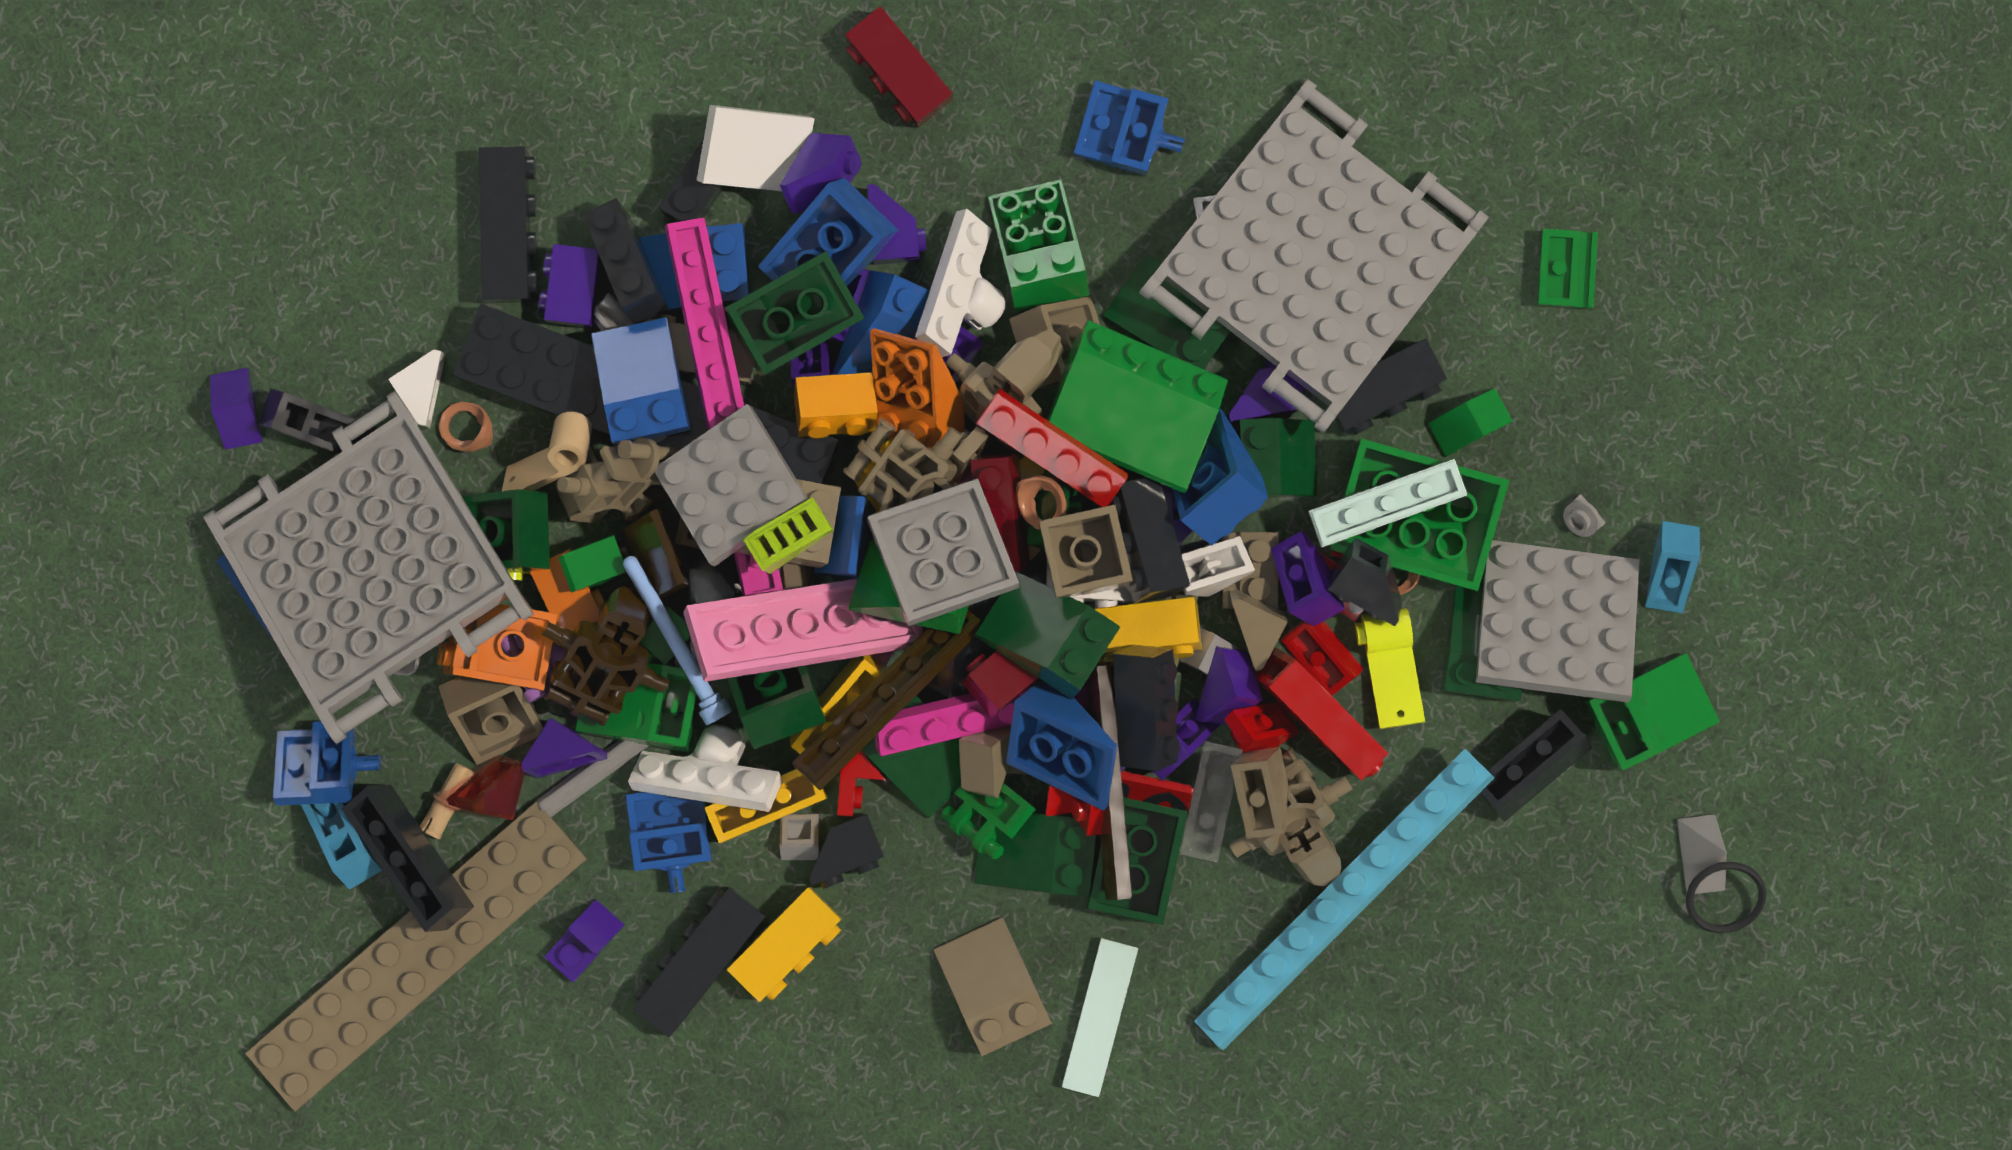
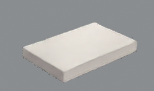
[697,105,814,191]

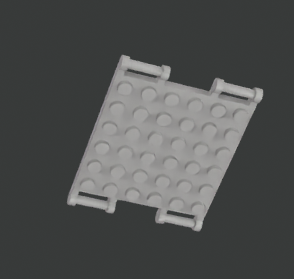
[1139,79,1489,434]
[203,390,534,744]

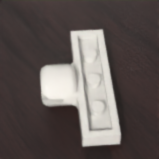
[915,209,1006,357]
[628,724,783,812]

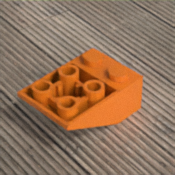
[870,328,965,448]

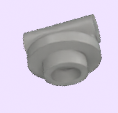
[593,293,633,331]
[1563,494,1606,537]

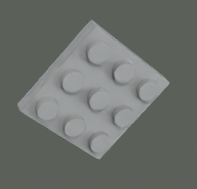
[655,404,808,566]
[868,479,1019,626]

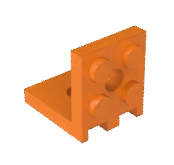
[437,604,558,690]

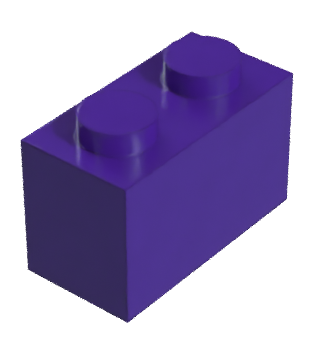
[539,244,601,329]

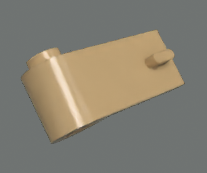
[502,412,592,491]

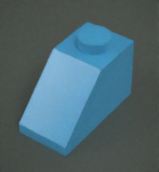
[1645,521,1700,613]

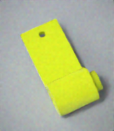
[1355,608,1425,730]

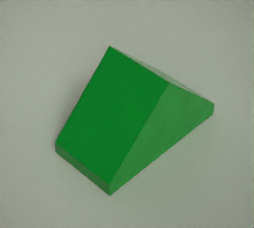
[1428,388,1513,457]
[558,535,629,593]

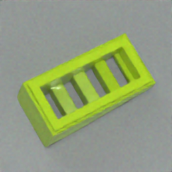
[743,497,834,574]

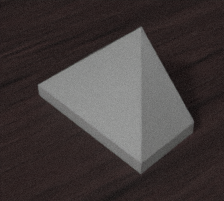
[1676,814,1727,894]

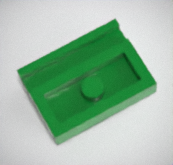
[1536,228,1598,309]

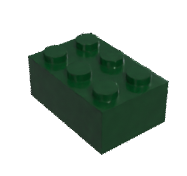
[728,665,827,749]
[1087,797,1188,925]

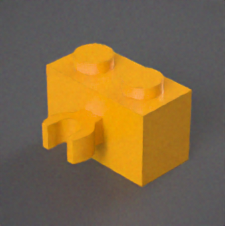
[793,372,878,438]

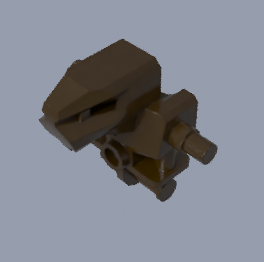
[541,584,670,726]

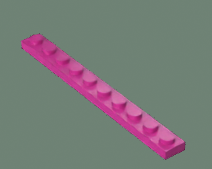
[665,217,783,597]

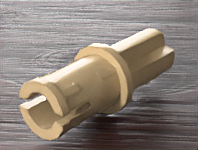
[419,763,474,839]

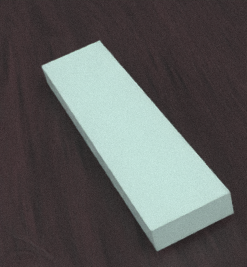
[1308,459,1467,547]
[1062,938,1138,1097]

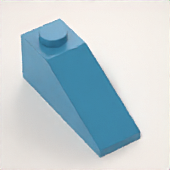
[301,802,383,890]

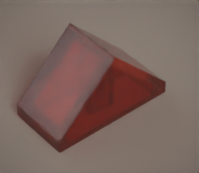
[446,755,525,820]

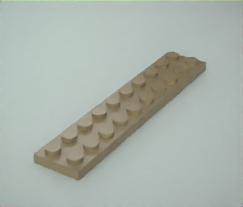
[245,801,587,1112]

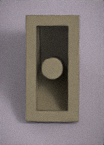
[1231,747,1288,839]

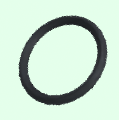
[1686,862,1766,933]

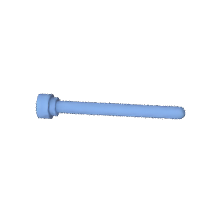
[623,556,733,726]

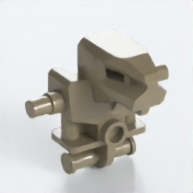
[946,328,1064,452]
[843,418,963,539]
[553,438,678,523]
[1229,748,1353,887]

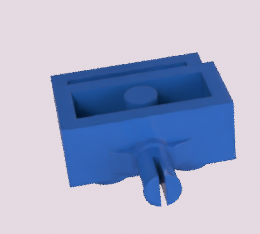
[1074,80,1185,176]
[273,721,381,806]
[626,792,713,893]

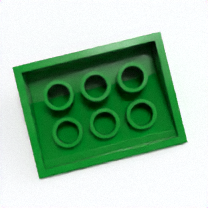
[1048,320,1228,493]
[1330,438,1510,591]

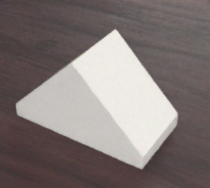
[388,350,446,429]
[1182,536,1255,597]

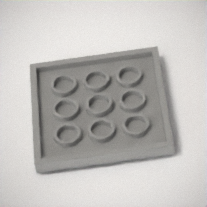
[1476,540,1640,703]

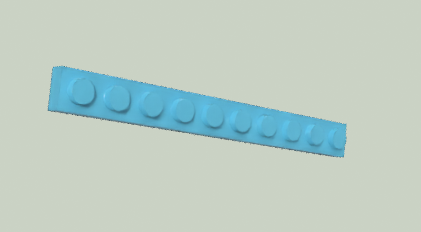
[1195,749,1495,1050]

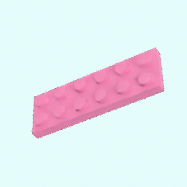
[683,579,923,682]

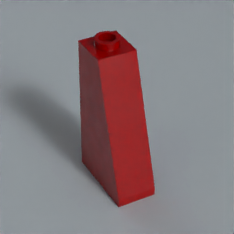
[1253,647,1389,781]

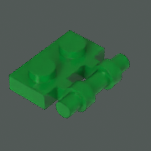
[941,783,1036,859]

